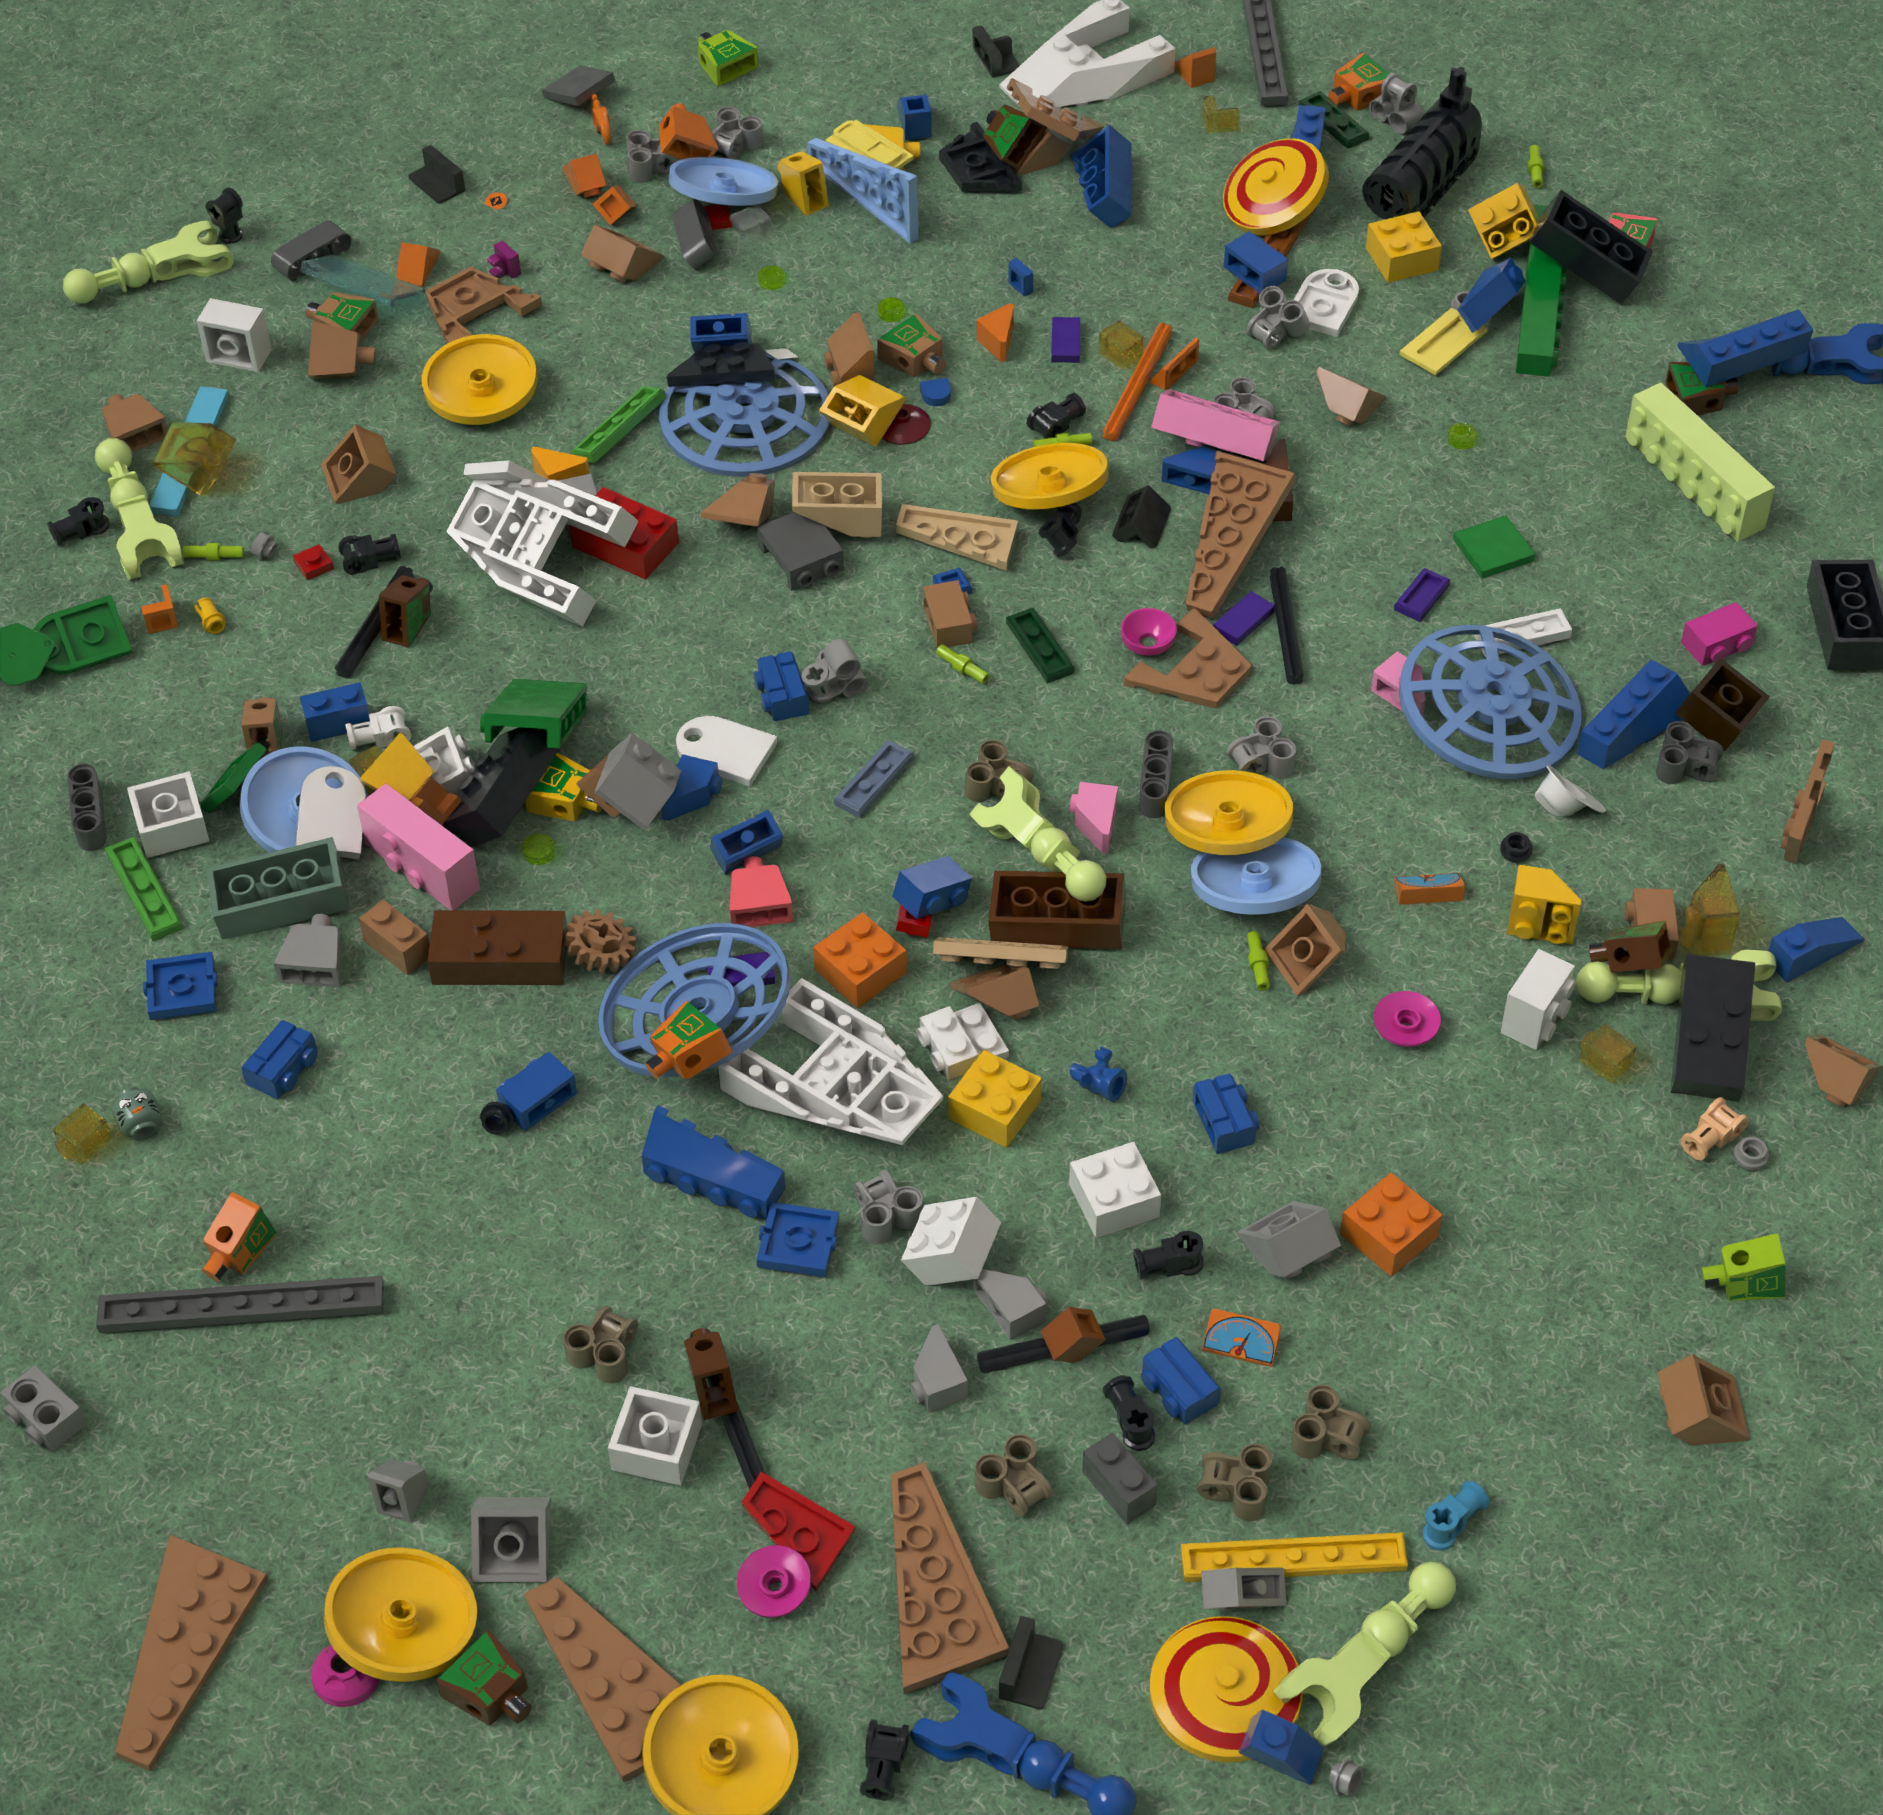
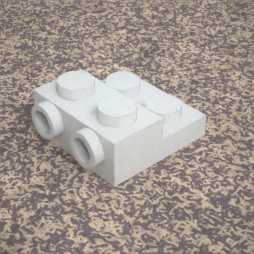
[413,726,476,795]
[916,1003,1009,1081]

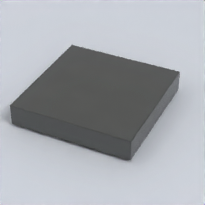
[542,65,616,106]

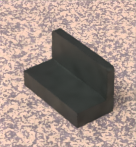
[408,145,465,204]
[1112,484,1171,548]
[999,1615,1063,1710]

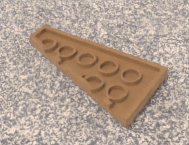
[891,1462,1009,1694]
[115,1535,268,1771]
[524,1577,681,1782]

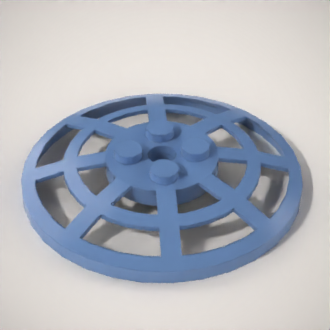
[659,353,830,477]
[1399,625,1581,779]
[598,923,791,1077]

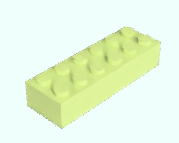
[1625,382,1775,542]

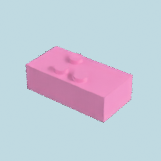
[1151,389,1281,461]
[357,784,480,910]

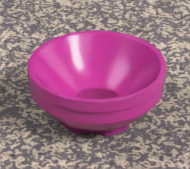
[1121,608,1177,656]
[311,1644,380,1707]

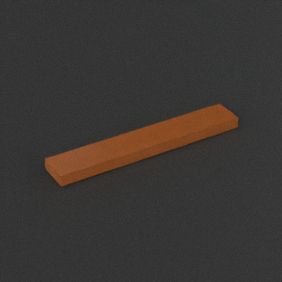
[1228,208,1316,309]

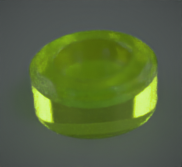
[757,265,786,290]
[877,297,905,322]
[1447,423,1477,449]
[522,834,555,865]

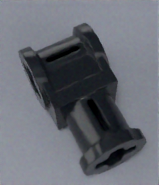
[206,187,243,244]
[1026,393,1086,439]
[46,497,110,546]
[1038,503,1082,557]
[338,534,401,575]
[1133,1231,1204,1279]
[1102,1375,1155,1451]
[859,1719,910,1801]

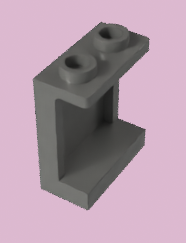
[757,512,844,591]

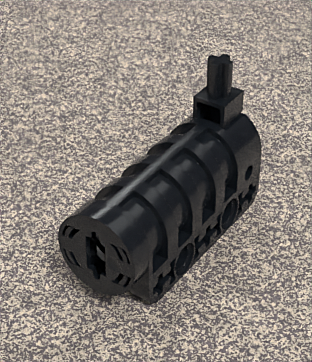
[1362,66,1482,219]

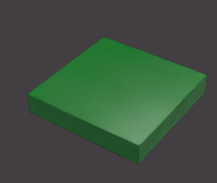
[1453,515,1535,578]
[200,742,267,812]

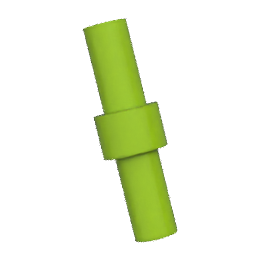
[1527,145,1545,188]
[1033,433,1092,447]
[183,543,244,561]
[936,644,990,684]
[1247,931,1270,991]

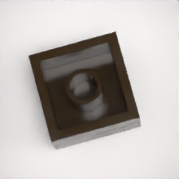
[1675,658,1770,752]

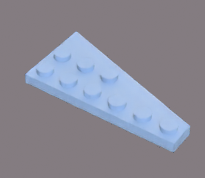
[807,138,919,244]

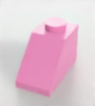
[1371,651,1426,716]
[1070,782,1118,854]

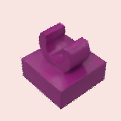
[487,240,521,279]

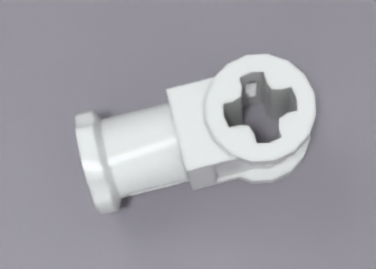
[345,706,411,750]

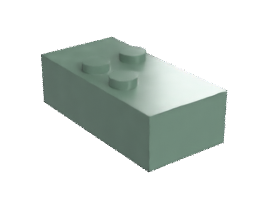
[206,837,350,939]

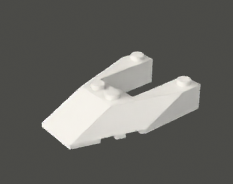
[999,0,1175,109]
[446,479,638,627]
[718,978,943,1145]

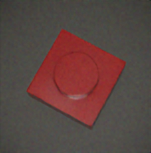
[703,204,732,230]
[293,544,334,580]
[896,904,932,938]

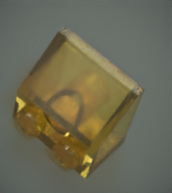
[152,422,236,495]
[1680,864,1740,956]

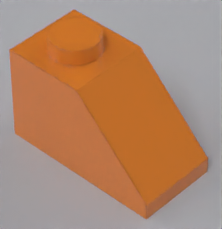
[562,153,606,198]

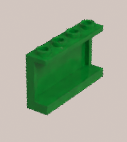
[480,679,587,748]

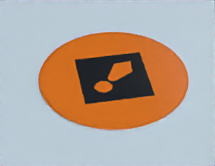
[485,192,507,210]

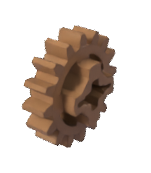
[564,909,636,974]

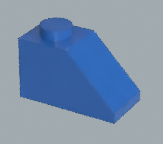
[1162,446,1228,495]
[661,754,723,821]
[1239,1709,1324,1785]

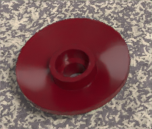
[882,404,931,445]

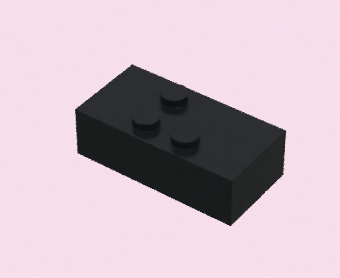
[1529,190,1653,304]
[1807,559,1883,670]
[442,727,561,847]
[1670,954,1755,1102]

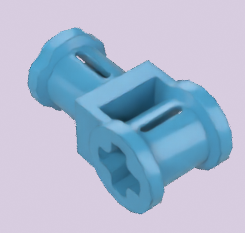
[1423,1480,1490,1551]

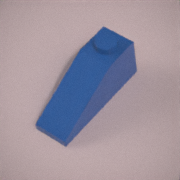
[1457,258,1526,333]
[1768,917,1864,983]

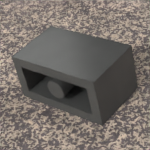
[1082,1432,1157,1524]

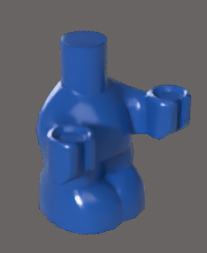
[1070,1046,1127,1102]

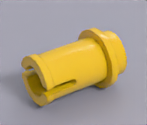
[195,597,226,634]

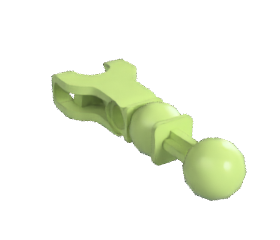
[63,221,234,304]
[95,438,185,580]
[970,766,1107,902]
[1576,950,1782,1021]
[1274,1562,1456,1747]

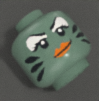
[111,1087,162,1140]

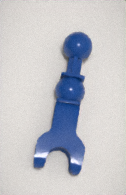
[1737,323,1883,384]
[910,1672,1137,1815]

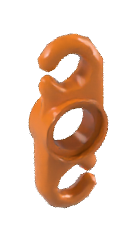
[591,94,611,145]

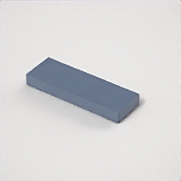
[834,740,914,818]

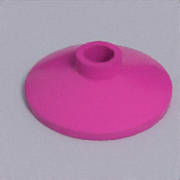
[1373,991,1441,1047]
[736,1545,811,1618]

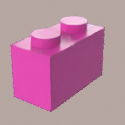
[1681,602,1758,666]

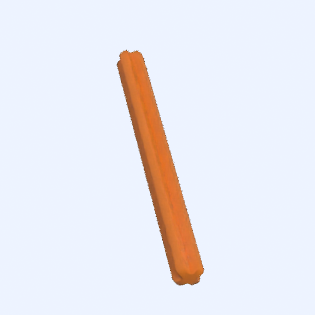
[1103,322,1172,442]

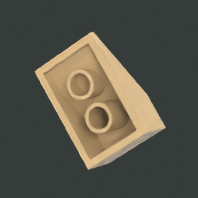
[792,472,882,538]

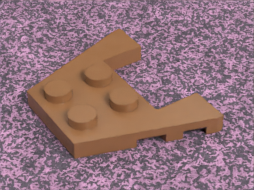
[1007,78,1104,141]
[425,267,542,344]
[1124,608,1252,709]
[1780,739,1835,864]

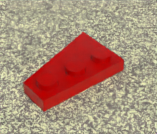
[741,1472,856,1592]

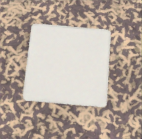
[765,348,798,359]

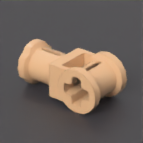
[1681,1097,1749,1160]

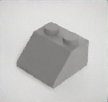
[594,733,681,830]
[1237,1201,1341,1279]
[471,1497,551,1582]

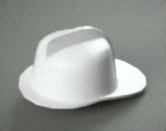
[1535,764,1606,816]

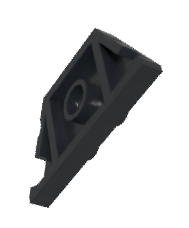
[939,122,1022,192]
[666,342,776,387]

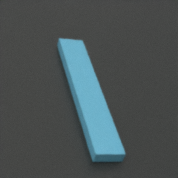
[149,387,229,517]

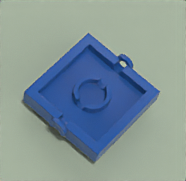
[143,952,218,1020]
[757,1202,840,1277]

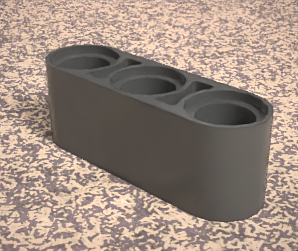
[672,199,719,270]
[271,220,352,281]
[1139,730,1173,818]
[68,763,107,851]

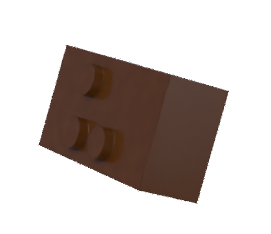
[988,871,1126,949]
[427,910,567,985]

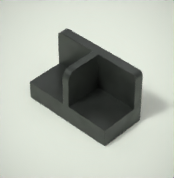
[972,25,1020,78]

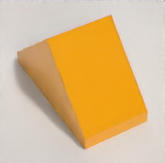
[531,446,590,481]

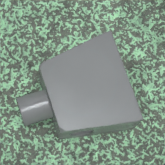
[274,914,343,987]

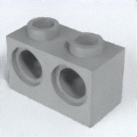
[0,1365,86,1452]

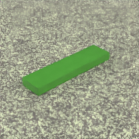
[571,386,667,463]
[105,836,183,941]

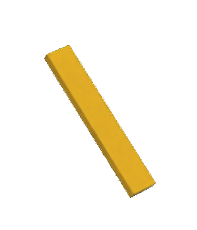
[1181,1532,1408,1582]

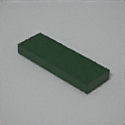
[1299,91,1369,149]
[1006,608,1075,683]

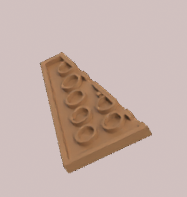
[1185,451,1296,619]

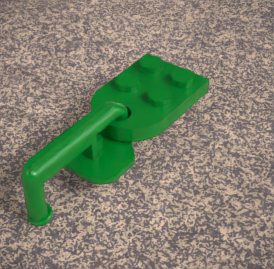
[0,595,132,686]

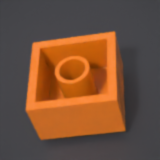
[813,912,907,1008]
[1340,1172,1443,1277]

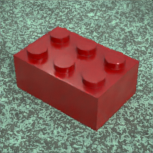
[569,487,679,580]

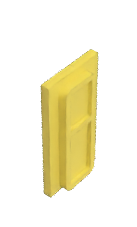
[825,120,914,169]
[1399,308,1488,376]

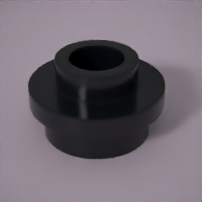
[1500,832,1533,863]
[480,1102,515,1135]

